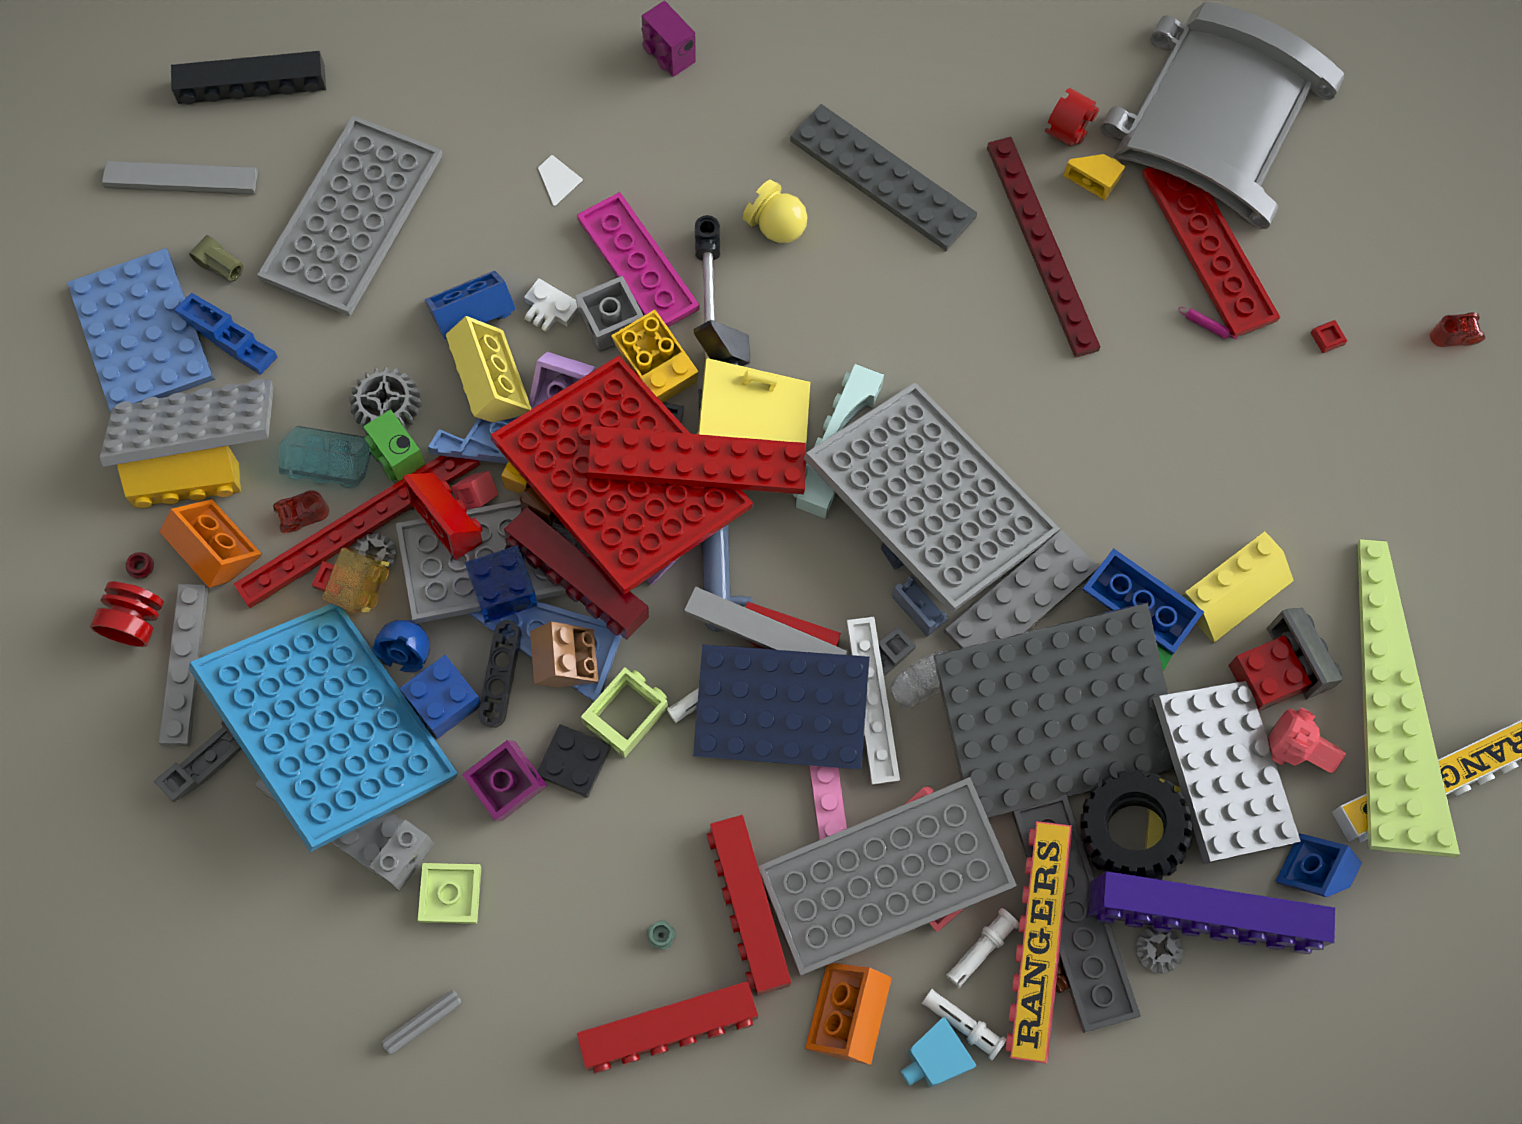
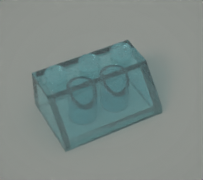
[279,426,371,488]

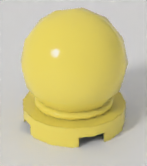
[742,179,807,244]

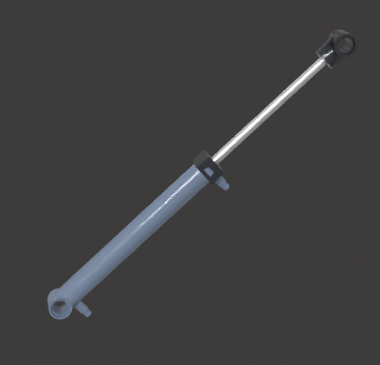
[694,215,753,632]

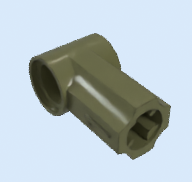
[189,235,244,282]

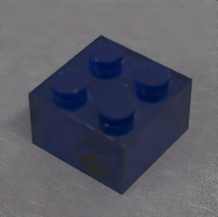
[465,545,537,623]

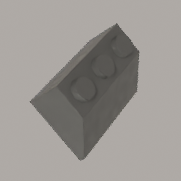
[1267,607,1343,700]

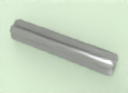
[381,990,461,1054]

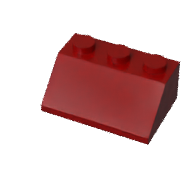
[403,473,483,560]

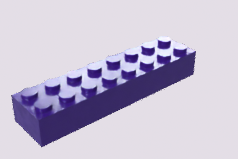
[1088,871,1335,954]

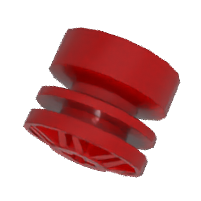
[90,581,164,647]

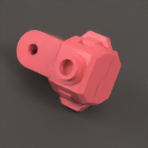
[1268,707,1346,773]

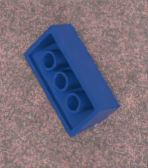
[1082,548,1204,654]

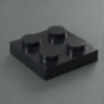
[537,724,611,798]

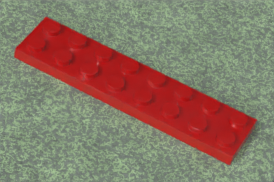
[1142,167,1280,338]
[587,426,806,495]

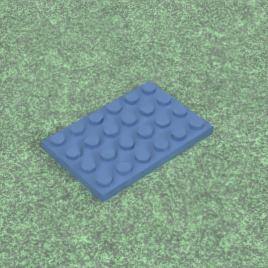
[67,248,215,412]

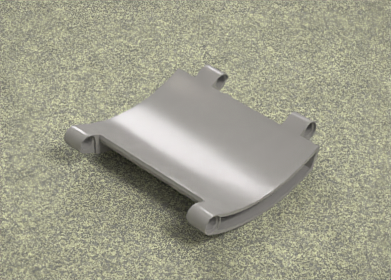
[1101,1,1345,229]

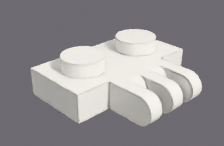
[524,278,578,332]

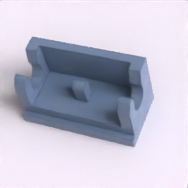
[892,575,948,637]

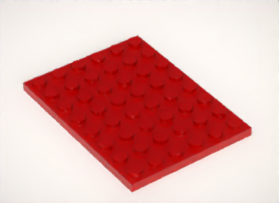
[490,356,753,595]

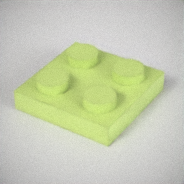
[418,863,482,924]

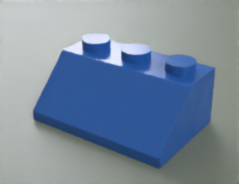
[424,270,516,339]

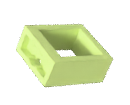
[581,667,668,758]

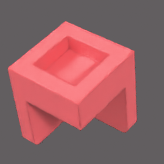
[451,470,498,510]

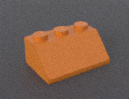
[159,499,262,588]
[805,963,892,1065]

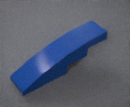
[174,293,278,375]

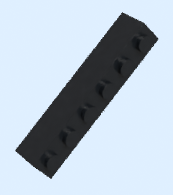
[171,51,326,104]

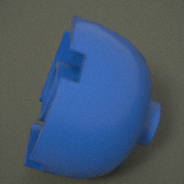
[372,620,430,673]

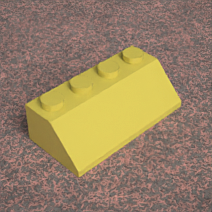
[446,316,532,423]
[1183,531,1294,644]

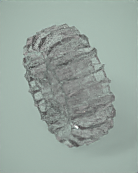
[890,650,951,708]

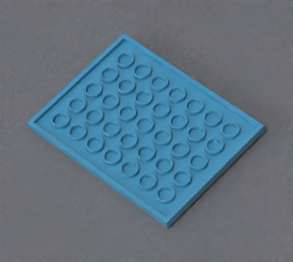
[189,601,458,852]

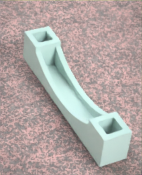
[793,364,884,519]

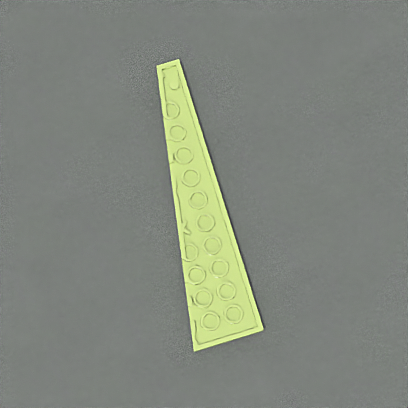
[1357,539,1460,858]

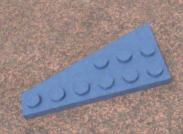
[468,600,622,702]

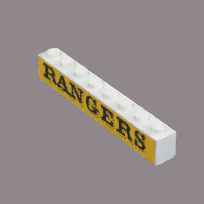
[1332,720,1522,843]

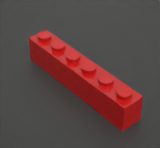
[706,815,791,996]
[577,981,758,1074]

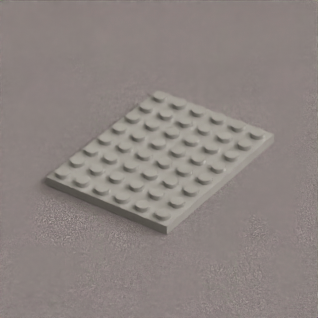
[804,382,1060,613]

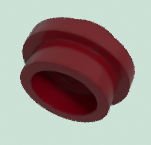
[126,552,154,579]

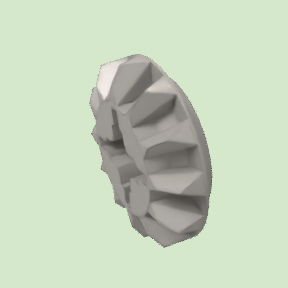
[352,532,396,575]
[1136,927,1184,973]

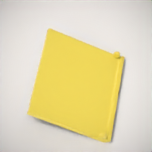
[697,358,810,443]

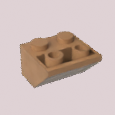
[530,621,598,688]

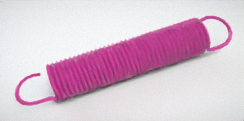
[1178,307,1237,340]

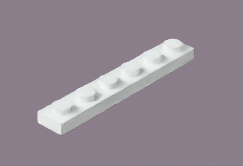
[846,617,900,785]

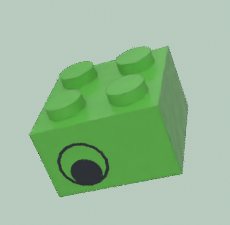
[363,410,426,482]

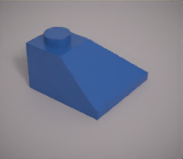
[1276,833,1362,898]

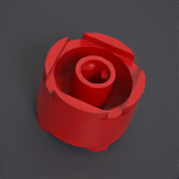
[1045,88,1099,146]

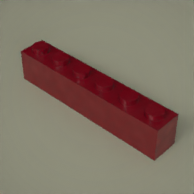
[504,507,649,640]

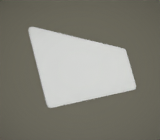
[538,155,583,206]

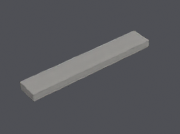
[102,161,258,194]
[684,587,847,655]

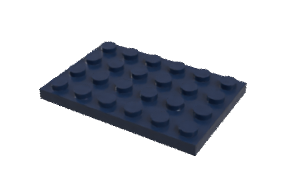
[693,645,870,770]

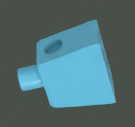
[900,1017,977,1088]

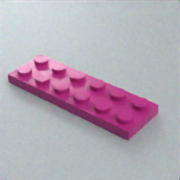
[577,192,700,327]

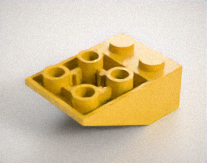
[611,309,699,402]

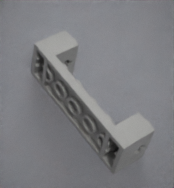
[255,779,435,892]

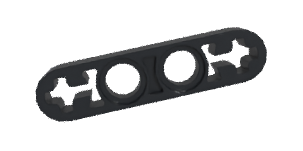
[478,620,522,728]

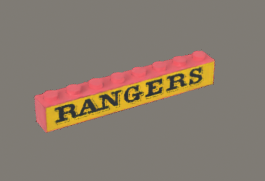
[1006,821,1072,1064]

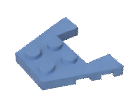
[428,393,520,464]

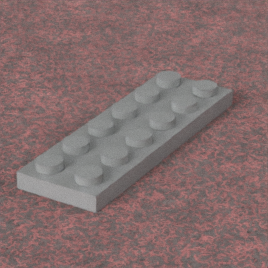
[944,529,1099,649]

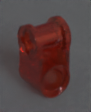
[1430,312,1486,347]
[273,490,329,533]

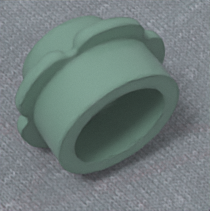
[647,921,676,950]

